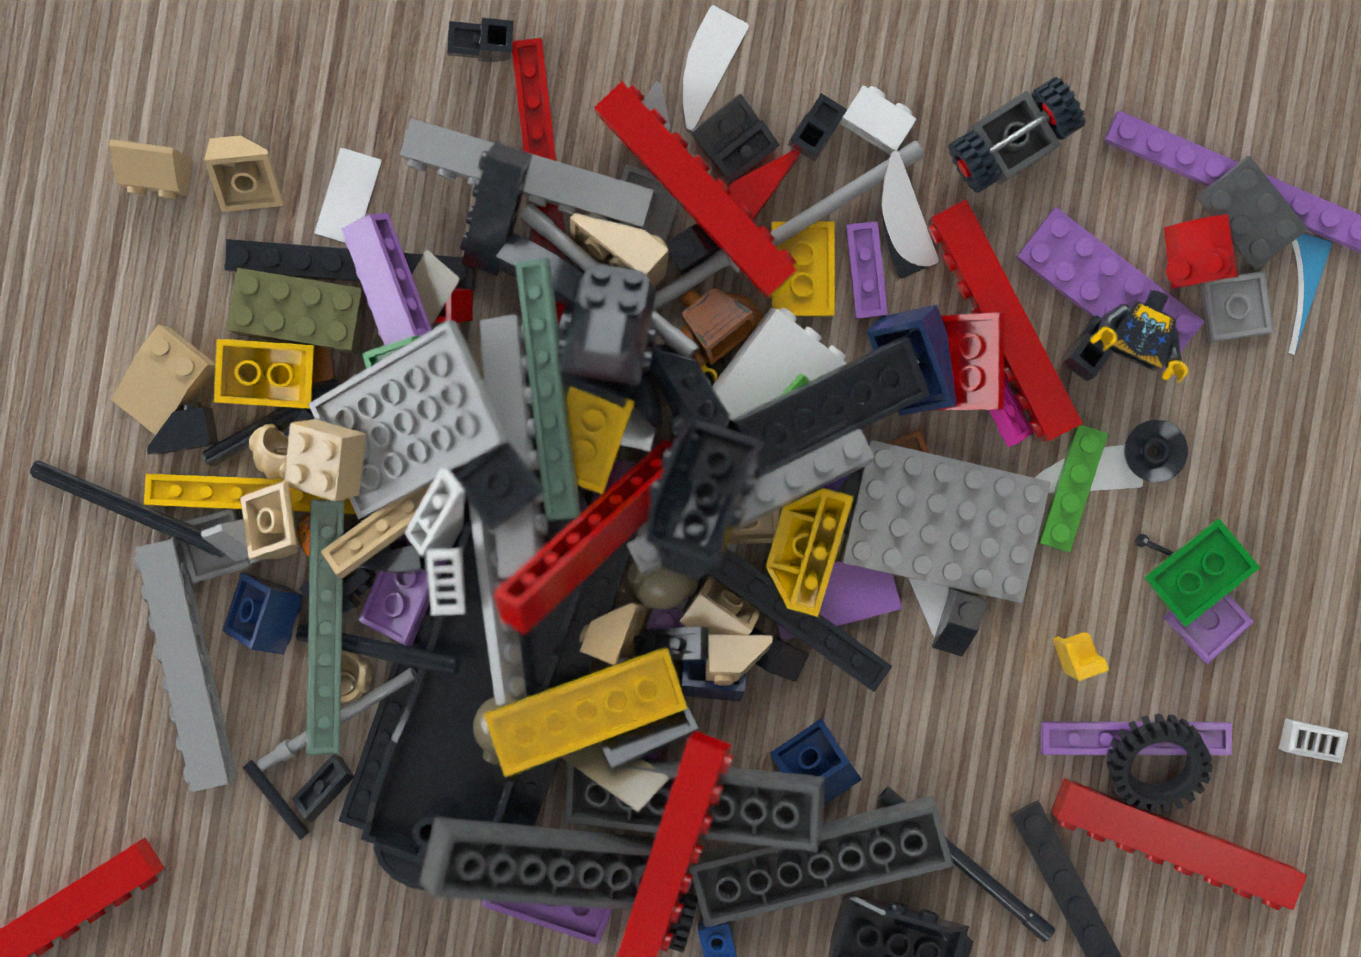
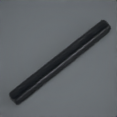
[202,378,340,467]

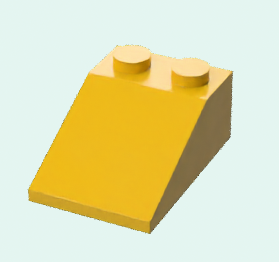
[214,339,314,409]

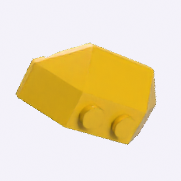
[766,488,854,617]

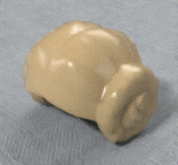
[249,423,289,480]
[340,650,372,703]

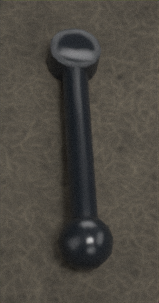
[1135,534,1174,556]

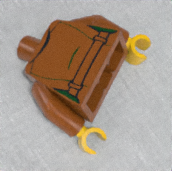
[680,288,763,382]

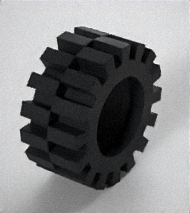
[669,893,698,953]

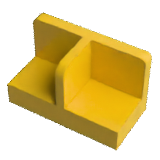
[1052,632,1109,681]

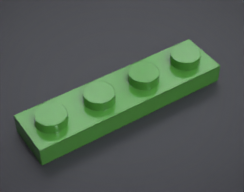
[1038,425,1108,553]

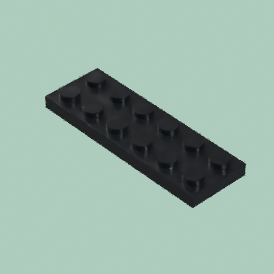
[733,336,930,478]

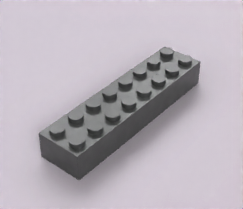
[565,758,825,851]
[690,796,953,927]
[420,818,655,910]

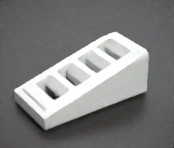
[426,548,465,615]
[1279,718,1349,763]

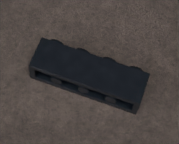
[460,141,532,276]

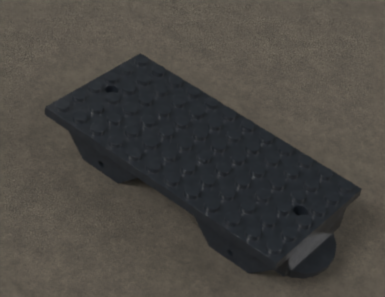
[338,468,639,891]

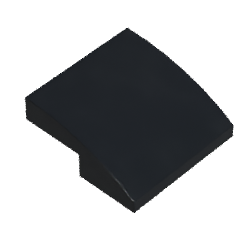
[690,94,780,184]

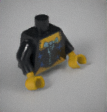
[1091,290,1188,384]

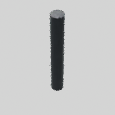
[242,760,310,840]

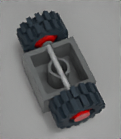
[948,77,1086,193]

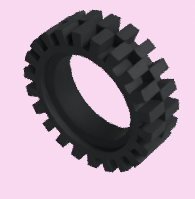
[1107,714,1213,813]

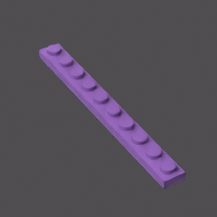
[1103,111,1361,254]

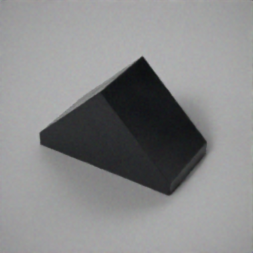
[750,627,809,682]

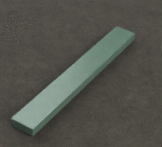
[516,258,580,521]
[306,500,344,755]

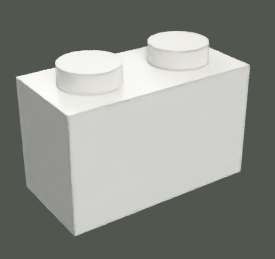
[840,85,917,156]

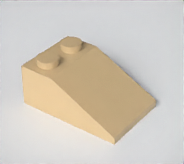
[570,213,669,288]
[111,324,215,435]

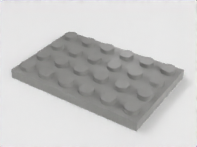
[309,321,508,519]
[840,440,1051,603]

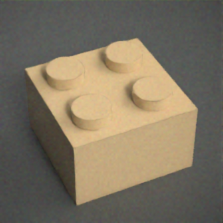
[284,419,366,501]

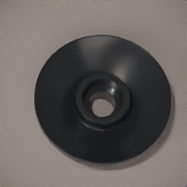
[1124,420,1188,482]

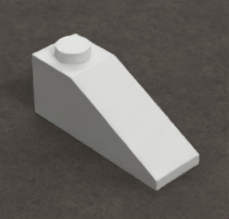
[404,467,464,557]

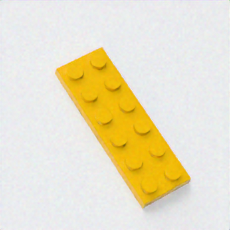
[483,647,687,777]

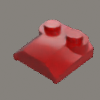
[1164,214,1239,289]

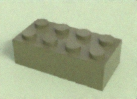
[226,268,368,355]

